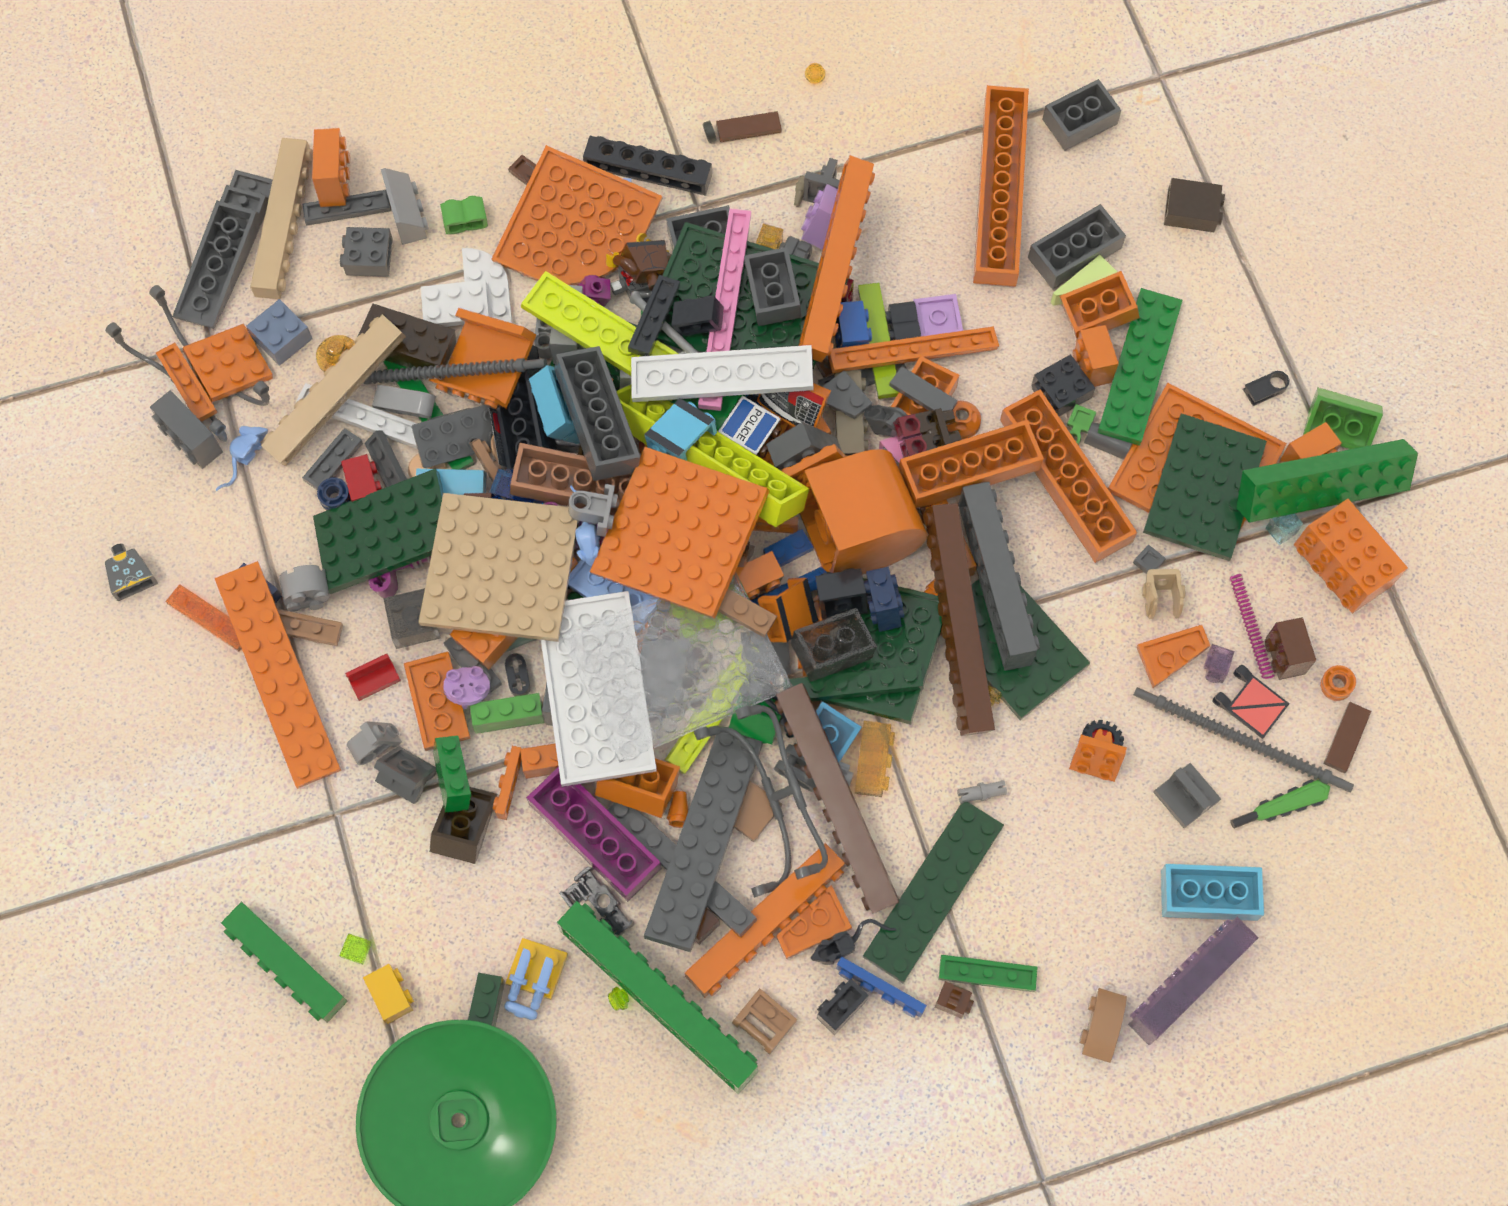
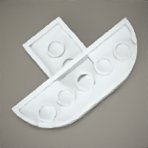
[421,248,512,327]

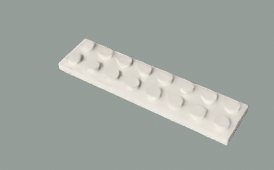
[631,345,813,402]

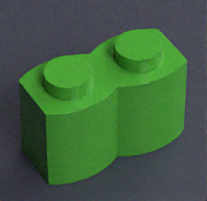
[440,196,488,234]

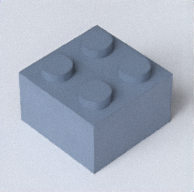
[246,299,313,366]

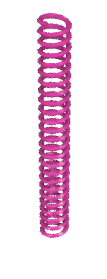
[1230,574,1275,679]

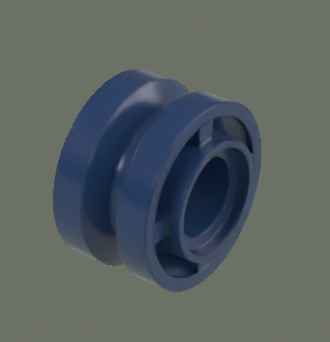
[317,477,351,511]

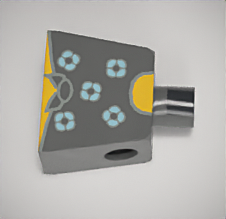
[105,543,158,601]

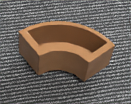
[1079,988,1127,1063]

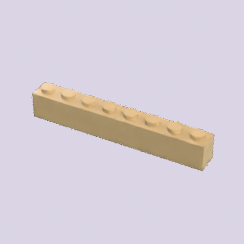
[250,138,313,299]
[261,314,406,466]

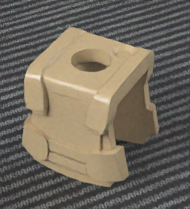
[1142,569,1186,619]

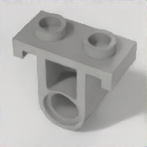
[568,484,618,537]
[347,721,402,765]

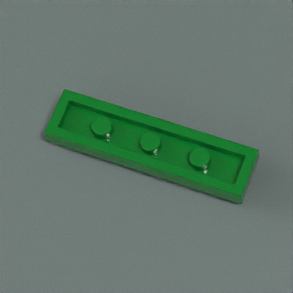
[938,954,1038,992]

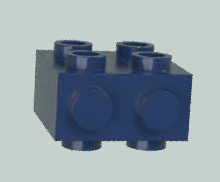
[864,566,905,632]

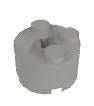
[279,565,330,612]

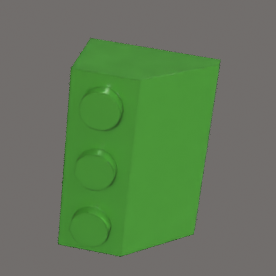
[1303,387,1383,449]

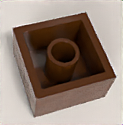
[1265,617,1316,680]

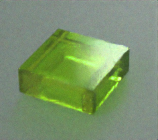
[339,933,372,965]

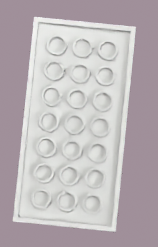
[541,591,657,787]

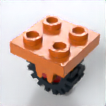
[1069,720,1127,782]

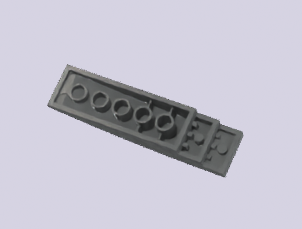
[172,170,273,329]

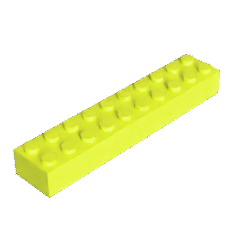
[616,384,809,527]

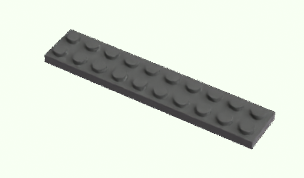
[644,732,763,952]

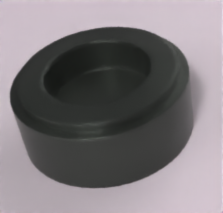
[702,120,717,143]

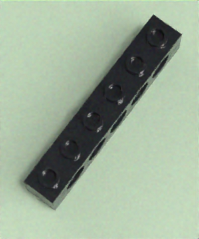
[583,135,712,196]

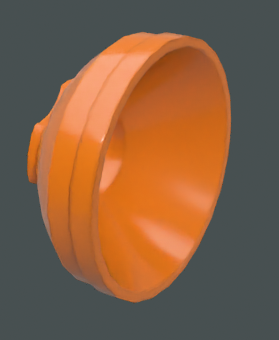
[946,401,981,440]

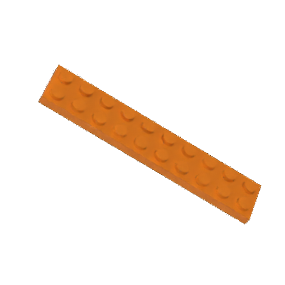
[214,561,341,789]

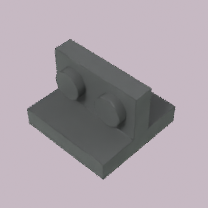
[803,158,840,203]
[374,746,437,804]
[1153,763,1221,828]

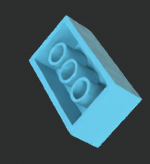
[1161,864,1264,921]

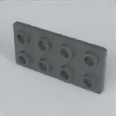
[411,405,496,468]

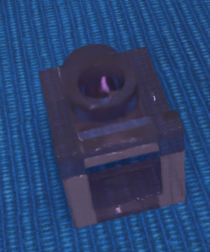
[1203,644,1235,683]

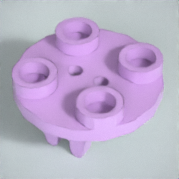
[443,666,490,709]

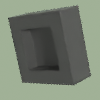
[1133,544,1166,574]

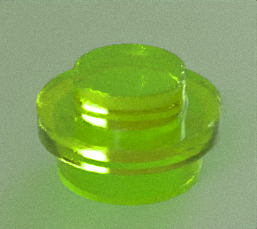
[608,987,629,1011]

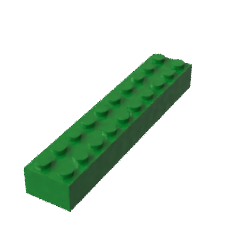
[557,901,758,1094]

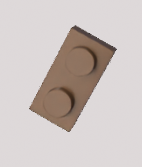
[469,439,503,482]

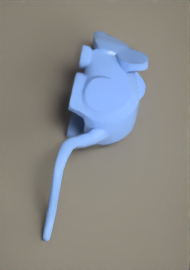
[216,426,268,491]
[570,485,601,567]

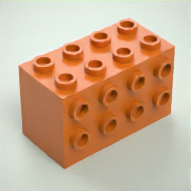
[1294,499,1408,614]

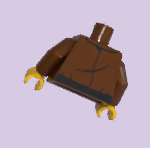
[606,240,671,291]

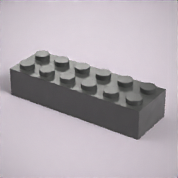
[554,346,640,481]

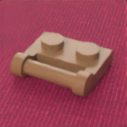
[732,988,797,1055]

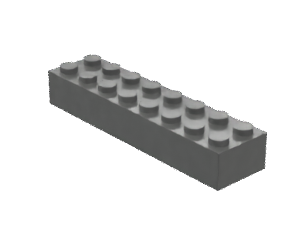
[958,482,1039,671]

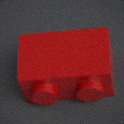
[341,454,382,502]

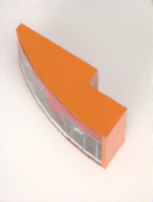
[757,383,831,428]

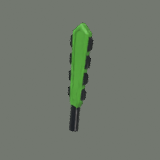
[1230,779,1330,829]

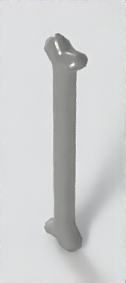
[630,291,699,353]

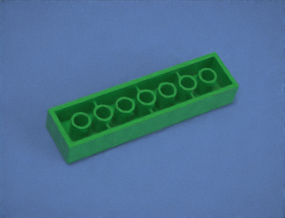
[1236,439,1418,523]

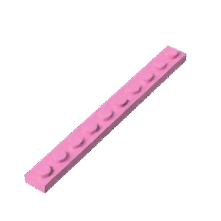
[698,209,751,411]

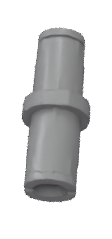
[957,780,1007,804]

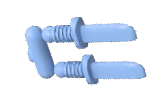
[504,948,553,1020]

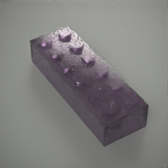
[1128,917,1259,1045]

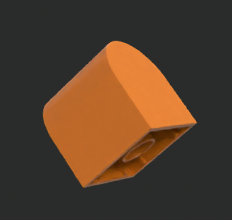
[799,449,928,575]

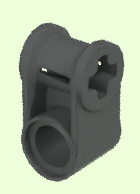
[864,405,907,437]

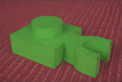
[1067,404,1096,445]

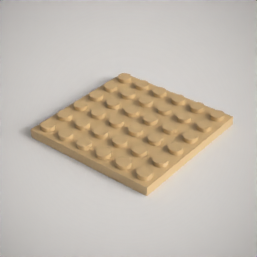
[419,493,580,642]

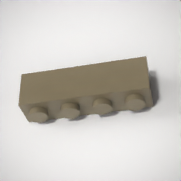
[834,370,868,456]

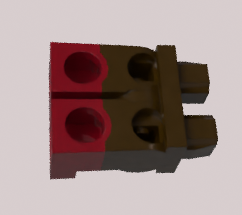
[893,408,961,458]

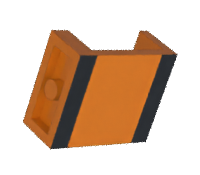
[758,578,818,642]

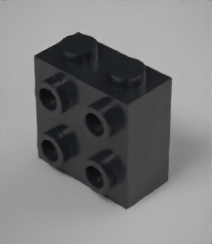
[1031,354,1095,416]

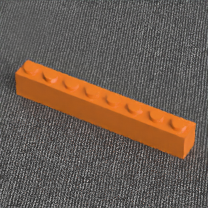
[685,843,845,998]

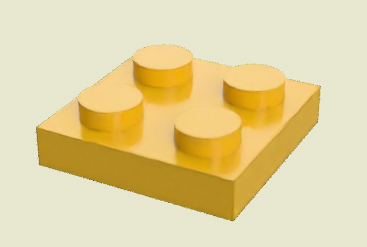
[505,938,568,1000]

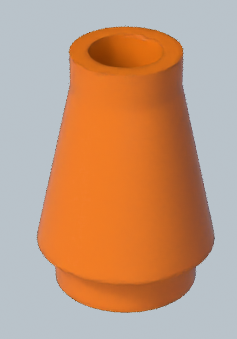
[667,791,689,828]

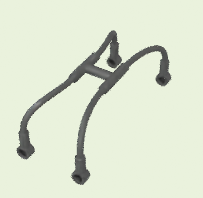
[105,285,270,442]
[694,705,828,898]

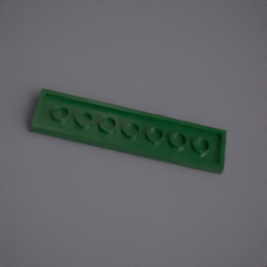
[863,802,1004,984]

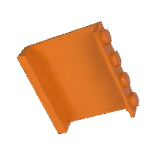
[428,308,536,409]

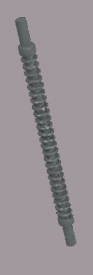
[363,358,547,384]

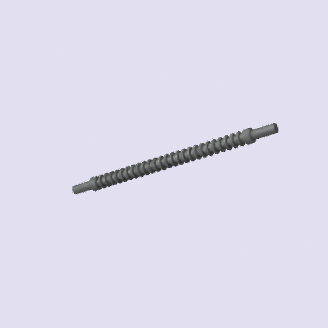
[1133,687,1354,793]

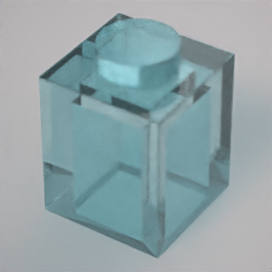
[1266,514,1303,545]

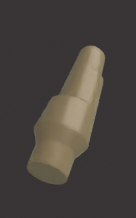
[794,176,805,207]

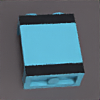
[644,398,717,461]

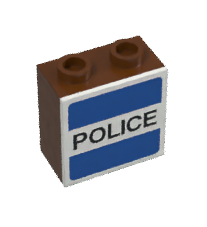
[718,396,782,458]

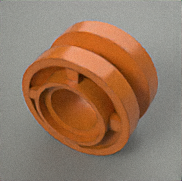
[1320,665,1356,701]

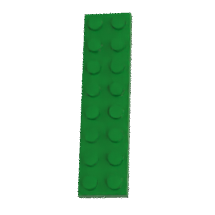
[1097,288,1183,446]

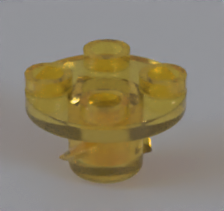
[316,335,355,373]

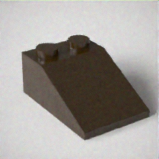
[429,786,497,864]

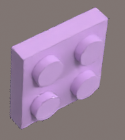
[913,294,963,336]

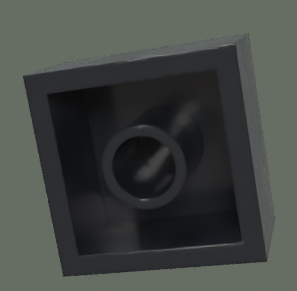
[815,568,867,621]

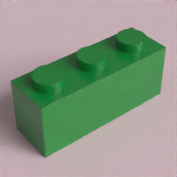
[433,736,471,812]

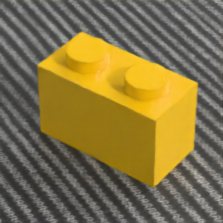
[363,964,414,1024]

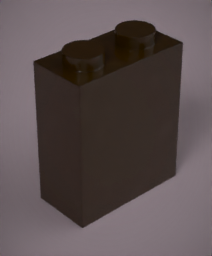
[1164,178,1225,233]

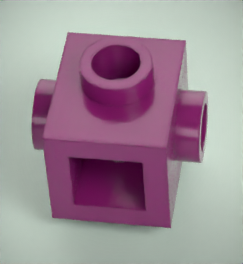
[577,275,611,307]

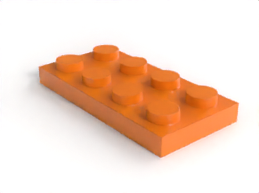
[403,651,471,751]

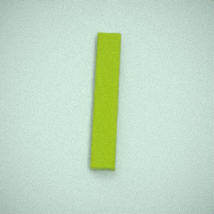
[858,283,899,399]

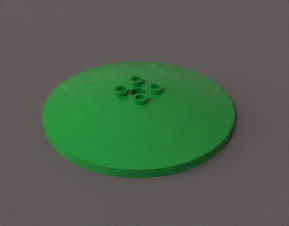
[356,1019,557,1206]

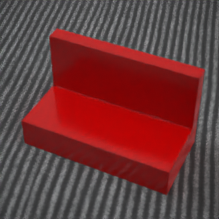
[345,653,401,701]

